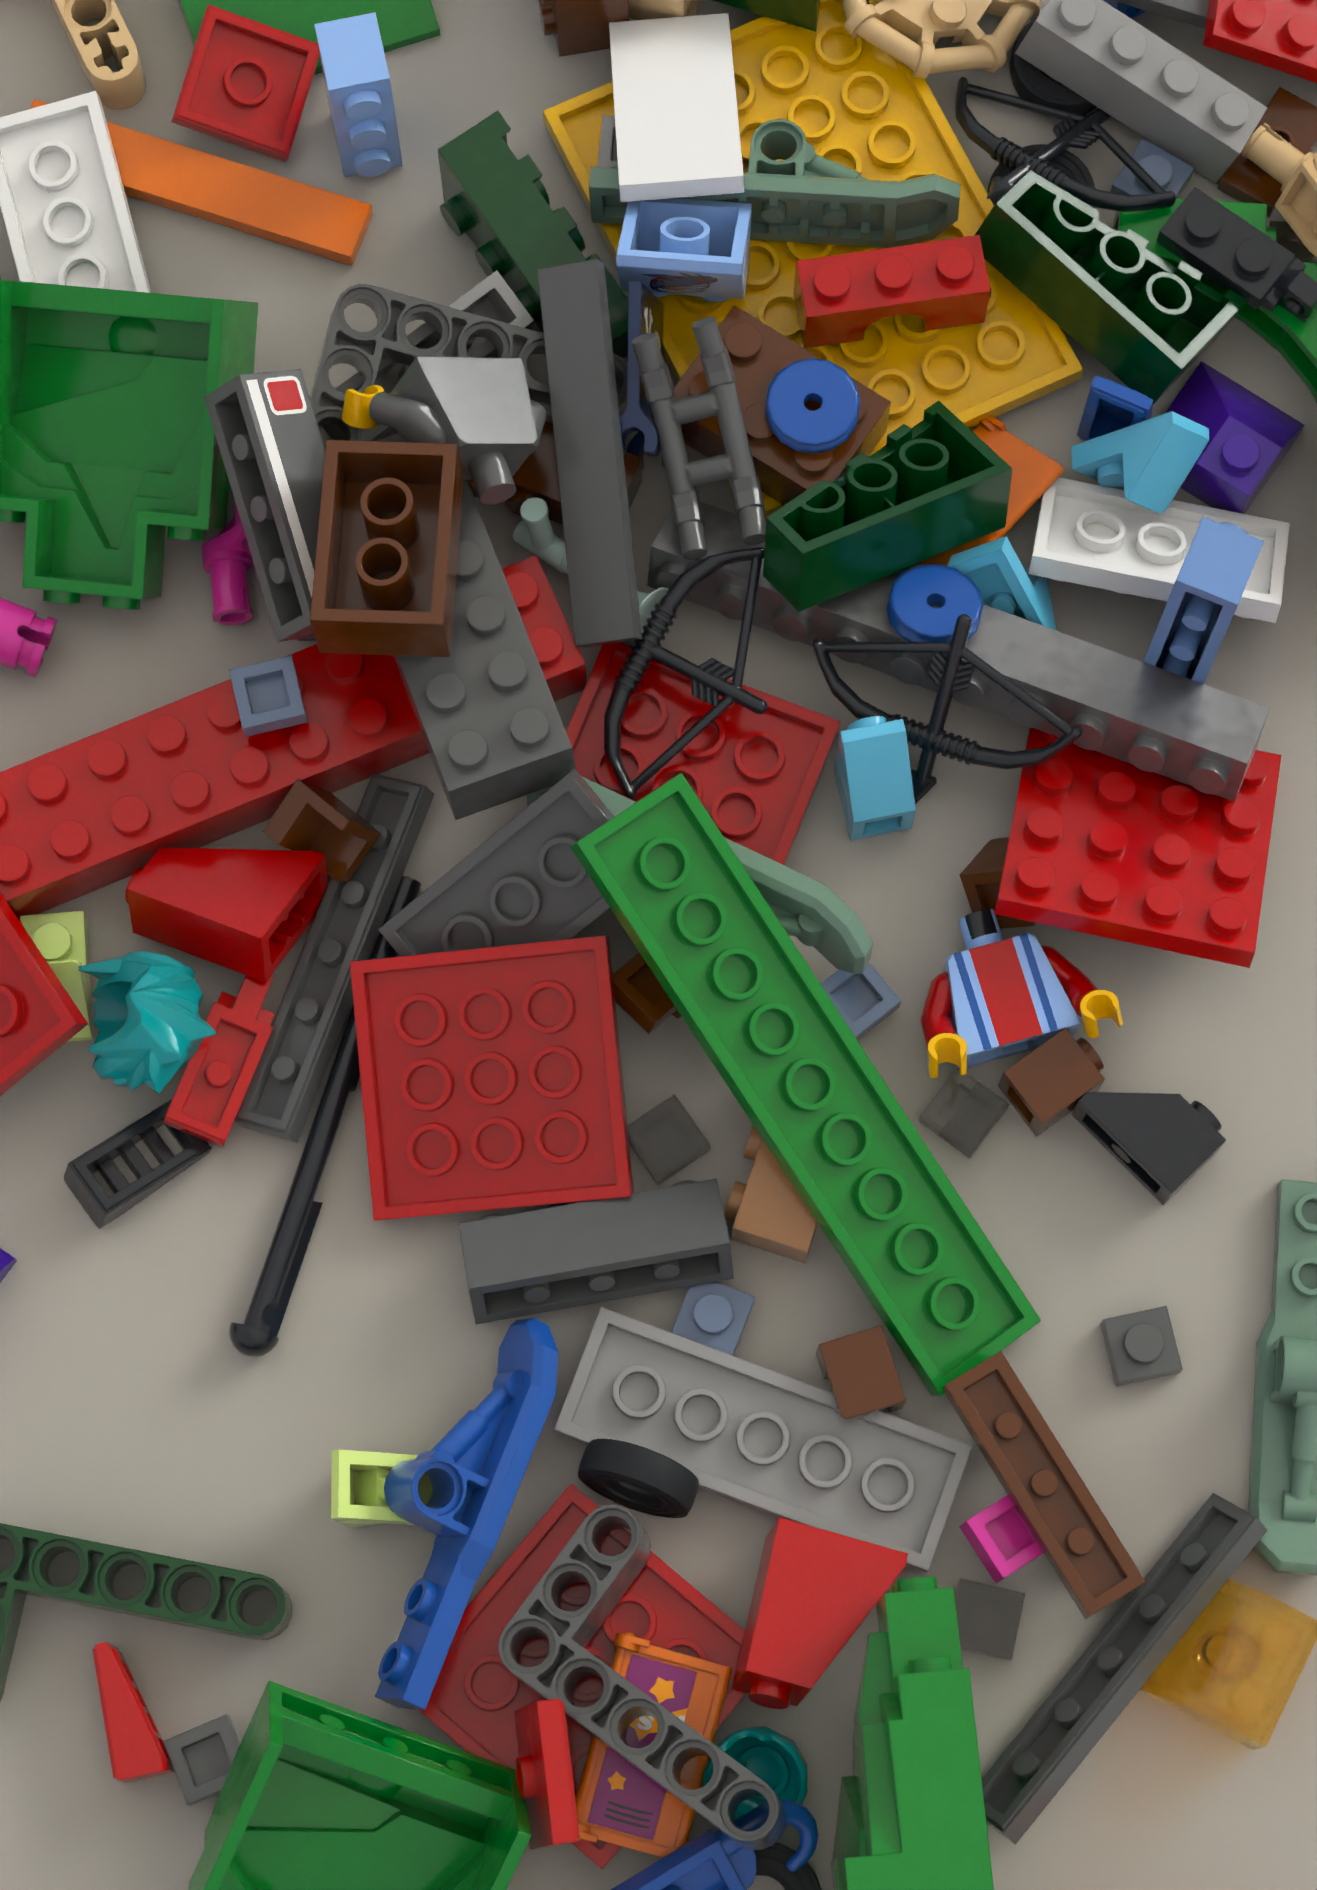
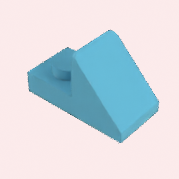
[1071,411,1210,514]
[947,536,1057,631]

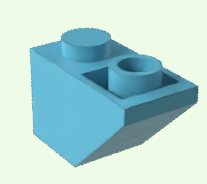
[834,716,916,841]

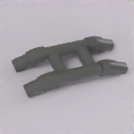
[631,317,766,560]

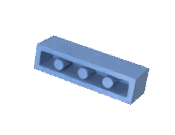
[1143,517,1264,684]

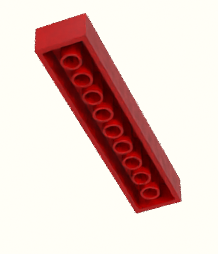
[0,555,587,921]

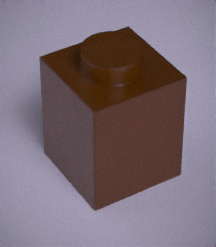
[998,1028,1105,1137]

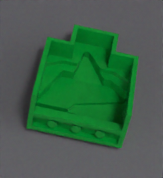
[0,280,258,610]
[831,1576,994,1890]
[189,1681,532,1890]

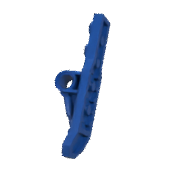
[375,1318,559,1710]

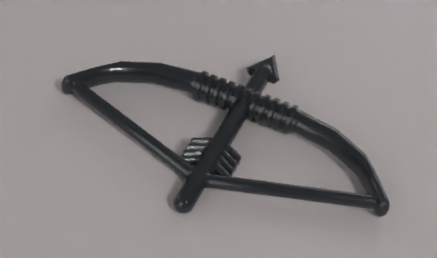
[955,77,1176,212]
[604,547,768,800]
[812,614,1083,804]

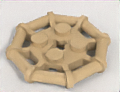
[841,0,1041,79]

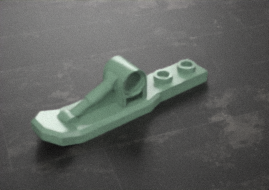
[589,119,961,248]
[527,777,873,974]
[1248,1179,1317,1576]

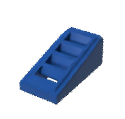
[1077,375,1154,441]

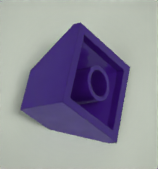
[1164,361,1304,514]

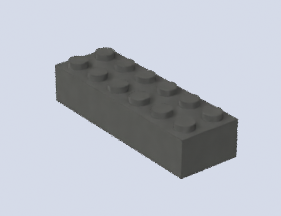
[377,433,576,820]

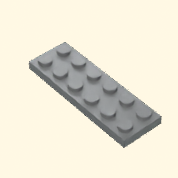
[554,1307,973,1573]

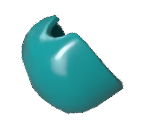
[703,1727,808,1820]

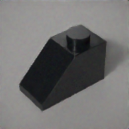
[1071,1092,1226,1205]

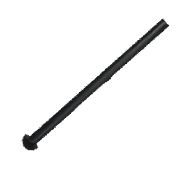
[229,876,421,1357]

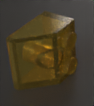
[1140,1579,1317,1750]

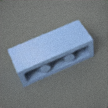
[314,12,403,177]

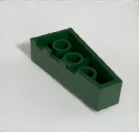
[438,111,628,359]
[975,170,1248,405]
[763,401,1012,612]

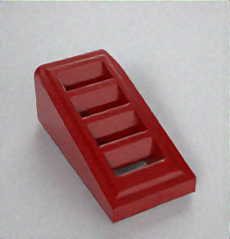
[92,1642,175,1783]

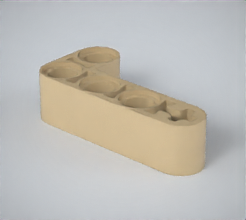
[50,0,147,110]

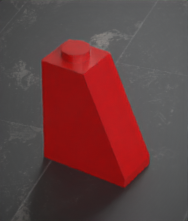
[125,847,328,983]
[732,1517,908,1709]

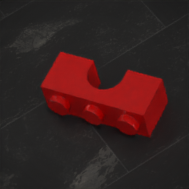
[793,235,991,348]

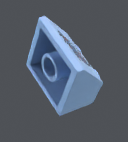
[616,198,752,302]

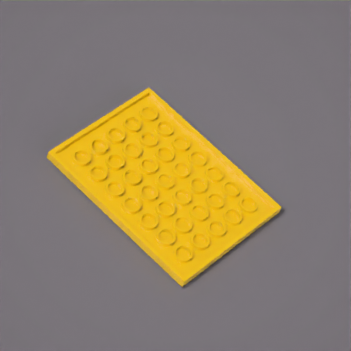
[543,0,1083,520]

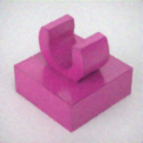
[959,1495,1044,1584]

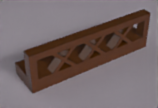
[942,1351,1146,1620]

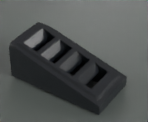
[64,1099,212,1229]

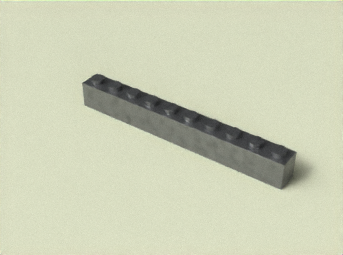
[647,502,1270,802]

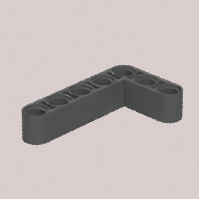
[310,284,627,441]
[498,1505,787,1850]

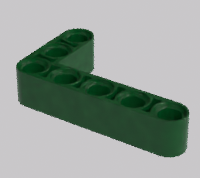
[0,1523,292,1702]

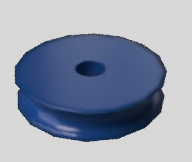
[765,358,861,454]
[886,564,983,642]

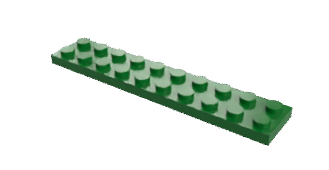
[570,773,1041,1396]

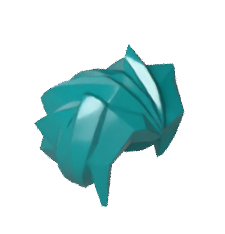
[78,951,217,1094]

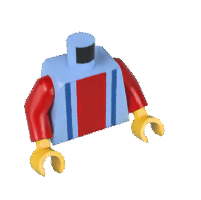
[920,909,1123,1078]

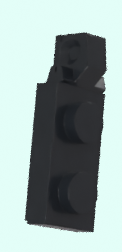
[1157,187,1317,323]

